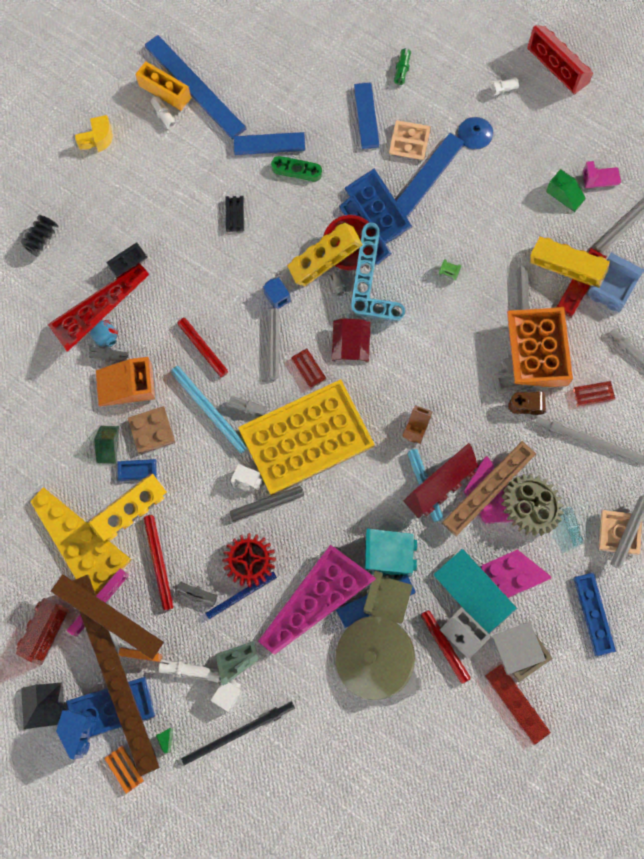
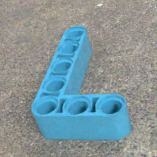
[351,223,405,321]

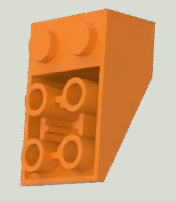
[96,357,155,407]

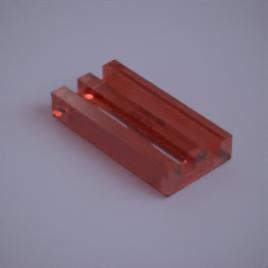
[291,348,327,390]
[573,381,616,407]

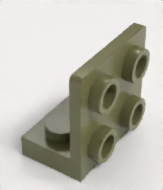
[363,571,412,624]

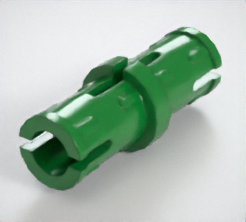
[394,48,412,85]

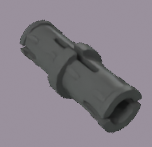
[89,346,129,362]
[176,581,218,607]

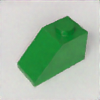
[546,169,586,212]

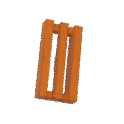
[118,647,162,663]
[104,746,144,794]

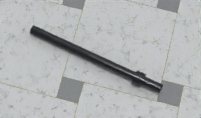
[181,701,295,766]

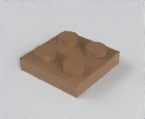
[128,406,176,455]

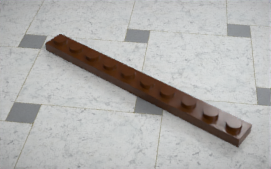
[72,575,160,776]

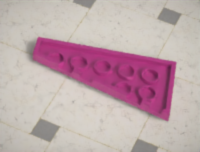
[258,544,376,655]

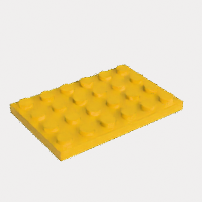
[238,379,375,496]

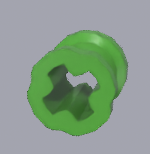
[439,259,462,280]

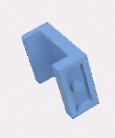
[587,252,644,313]

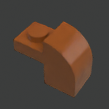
[403,405,433,444]

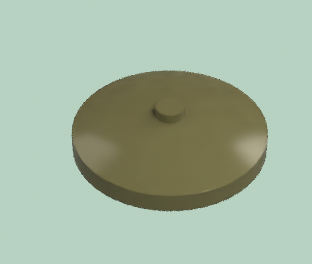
[336,616,415,700]

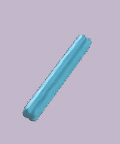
[408,449,443,522]

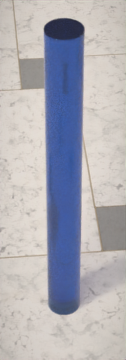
[205,571,277,619]

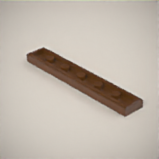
[50,574,164,660]

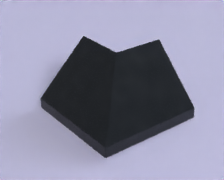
[21,683,64,729]

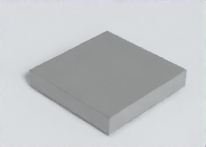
[492,622,546,675]

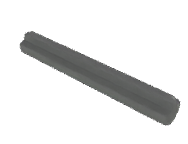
[230,486,304,521]

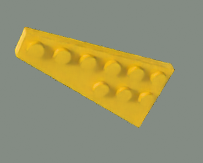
[30,487,132,596]

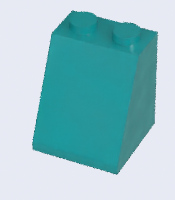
[365,529,417,576]

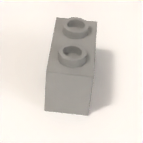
[440,607,491,659]

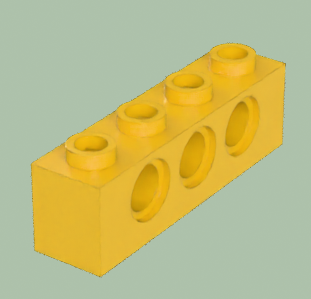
[287,223,363,287]
[87,474,167,542]

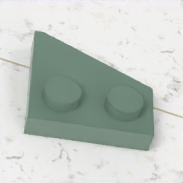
[215,641,259,685]

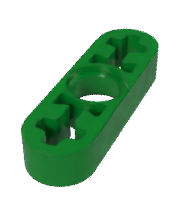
[271,156,322,182]

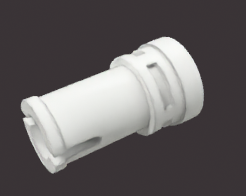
[491,77,519,96]

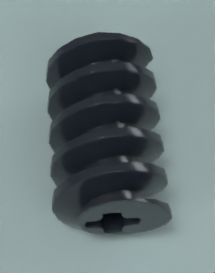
[20,215,59,257]

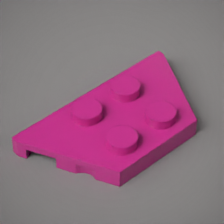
[464,456,524,524]
[481,549,552,598]

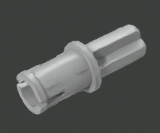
[229,396,267,417]

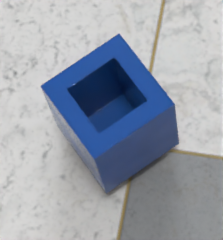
[263,277,291,309]

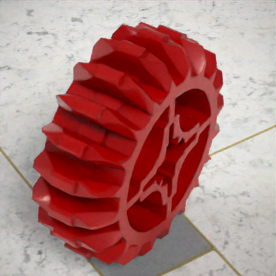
[222,533,276,587]

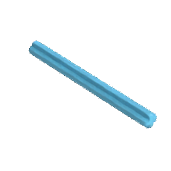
[171,366,248,454]

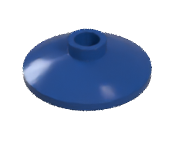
[458,117,493,149]

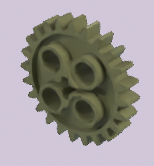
[501,474,564,537]

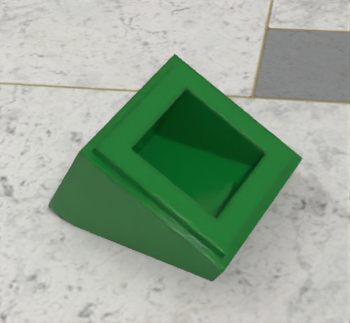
[156,728,173,754]

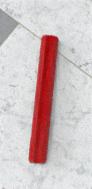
[177,317,228,378]
[421,610,471,684]

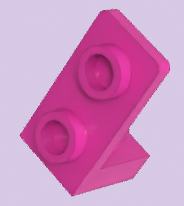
[582,161,621,188]

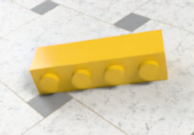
[530,236,610,288]

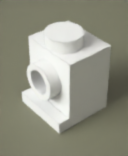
[230,464,262,491]

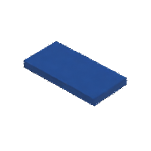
[344,168,412,244]
[66,677,156,737]

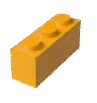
[135,61,191,111]

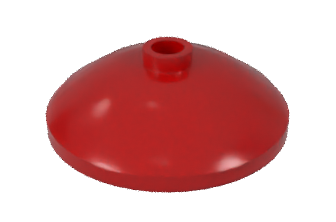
[323,215,376,271]

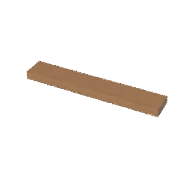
[442,441,536,537]

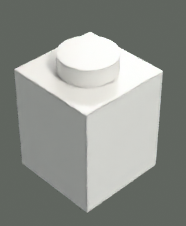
[211,679,243,712]

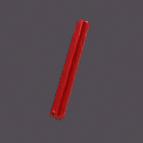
[143,515,174,611]

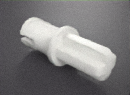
[151,96,176,129]

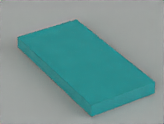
[433,548,518,634]

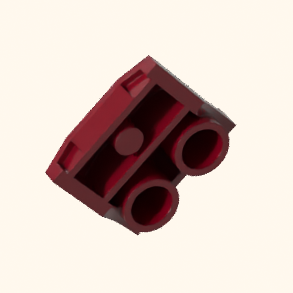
[332,318,371,363]

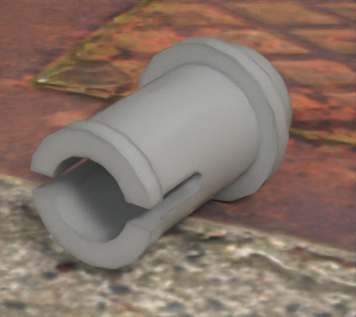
[329,271,347,296]

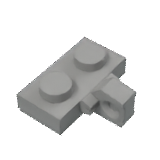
[492,357,534,395]

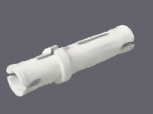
[159,659,220,683]

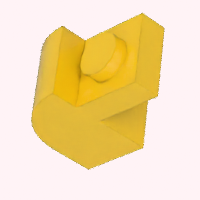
[75,115,113,152]

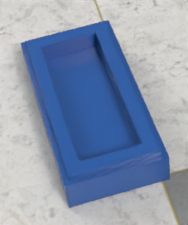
[117,459,157,481]

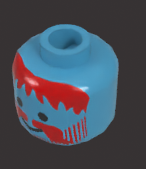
[90,320,118,347]

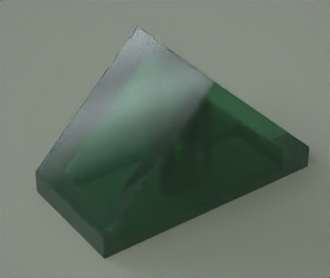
[94,426,120,464]

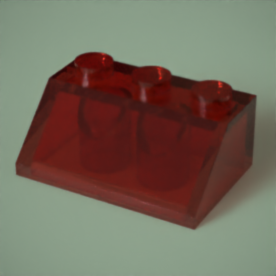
[16,598,69,665]

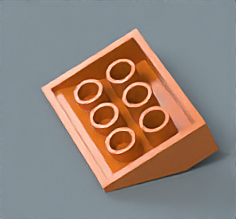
[507,307,573,387]

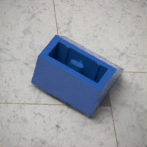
[56,710,96,760]

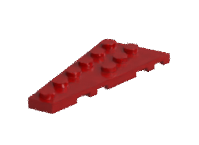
[47,263,149,352]

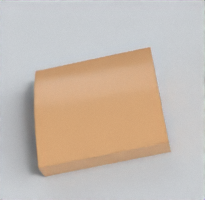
[389,120,431,161]

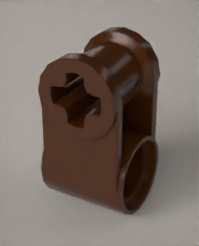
[508,392,546,415]

